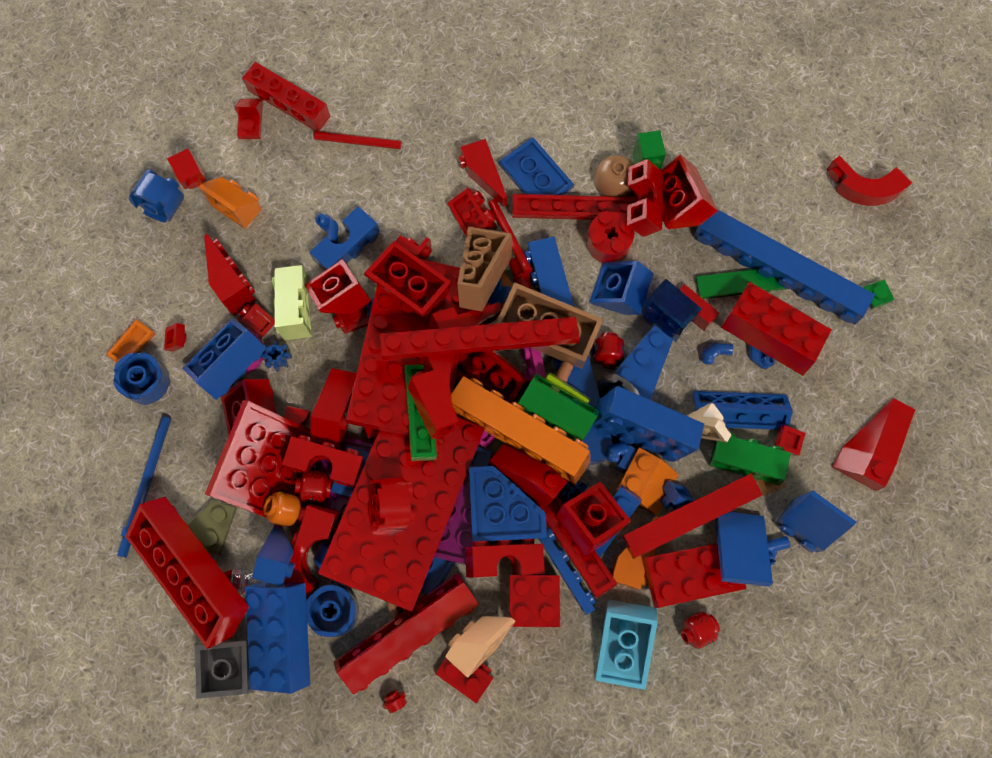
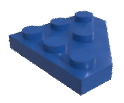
[469,466,548,542]

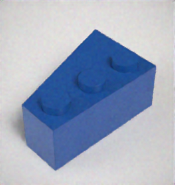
[614,325,673,400]

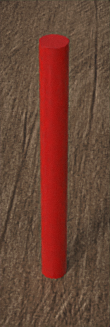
[314,131,402,150]
[488,199,532,274]

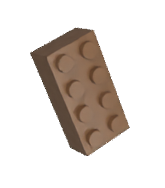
[496,282,603,369]

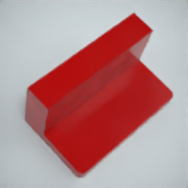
[669,284,720,331]

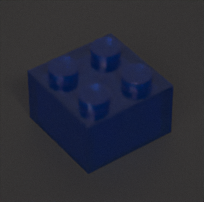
[641,279,702,342]

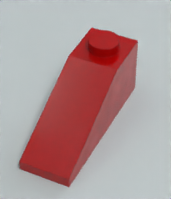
[458,139,507,207]
[167,148,206,189]
[489,444,567,509]

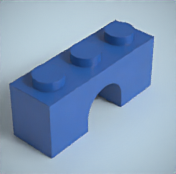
[309,206,380,271]

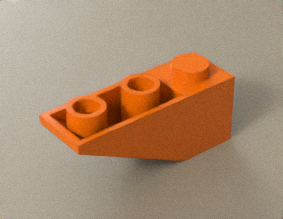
[611,516,659,590]

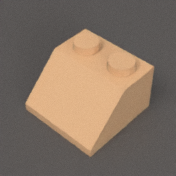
[445,616,515,678]

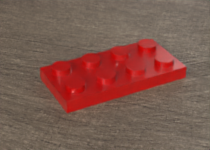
[643,543,747,609]

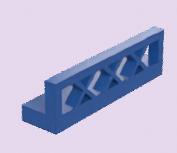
[693,391,793,430]

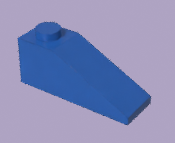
[252,524,295,587]

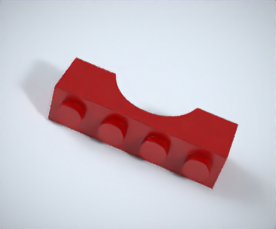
[284,503,341,601]

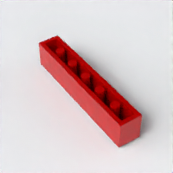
[333,573,479,695]

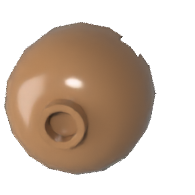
[594,155,635,197]

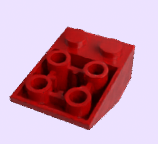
[204,234,256,316]

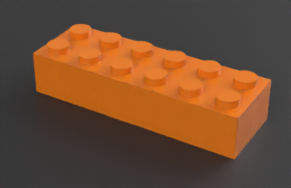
[451,376,591,486]

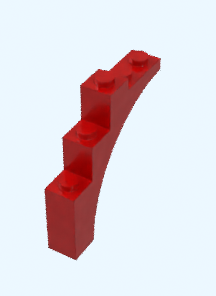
[408,302,503,440]

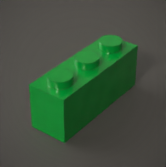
[519,374,599,441]
[709,433,791,486]

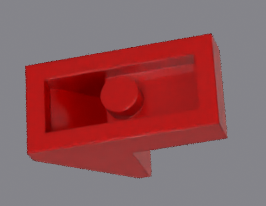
[235,99,263,139]

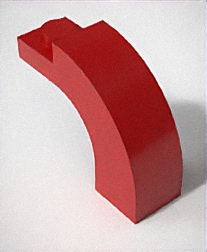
[826,155,912,206]

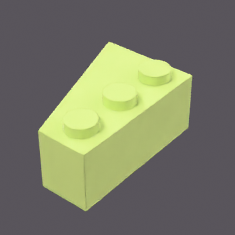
[272,265,312,340]

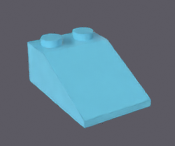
[595,599,658,690]

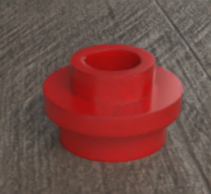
[382,690,407,713]

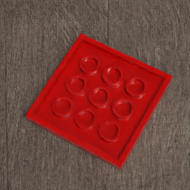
[205,400,311,527]

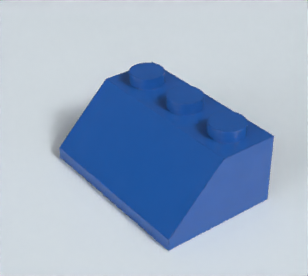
[182,318,267,400]

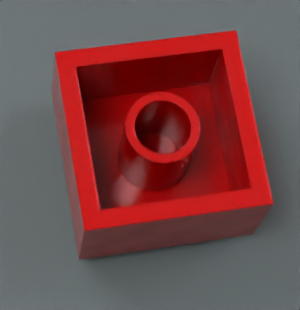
[509,575,560,627]

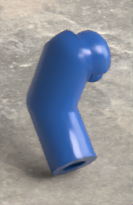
[315,214,339,244]
[749,345,775,369]
[606,440,628,462]
[768,536,790,566]

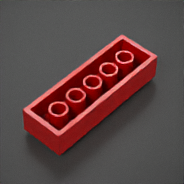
[125,496,249,649]

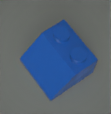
[589,260,654,315]

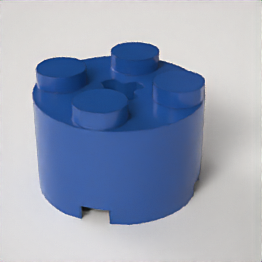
[128,169,184,223]
[113,353,171,405]
[306,585,359,637]

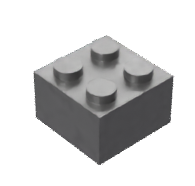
[195,641,255,699]

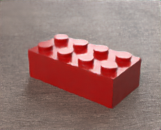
[721,282,832,376]

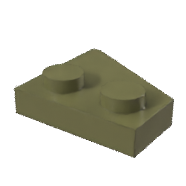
[189,501,237,555]

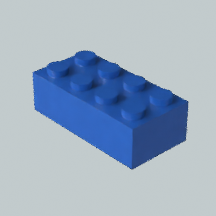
[592,386,705,462]
[245,582,310,694]

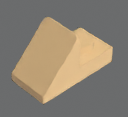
[687,403,732,443]

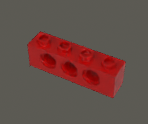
[242,62,331,131]

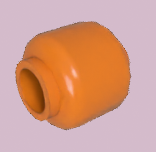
[263,492,303,526]

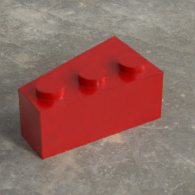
[311,368,357,450]

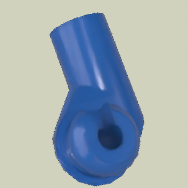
[701,342,733,365]

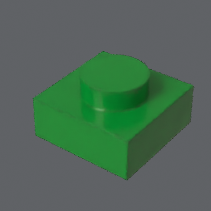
[863,279,895,309]

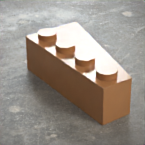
[457,227,512,311]

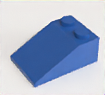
[776,490,856,553]

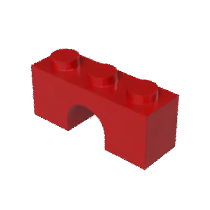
[627,159,663,237]
[282,435,364,488]
[465,539,545,578]

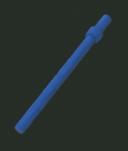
[117,416,171,558]

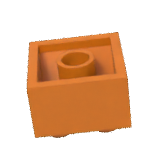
[198,177,262,229]
[614,448,679,516]

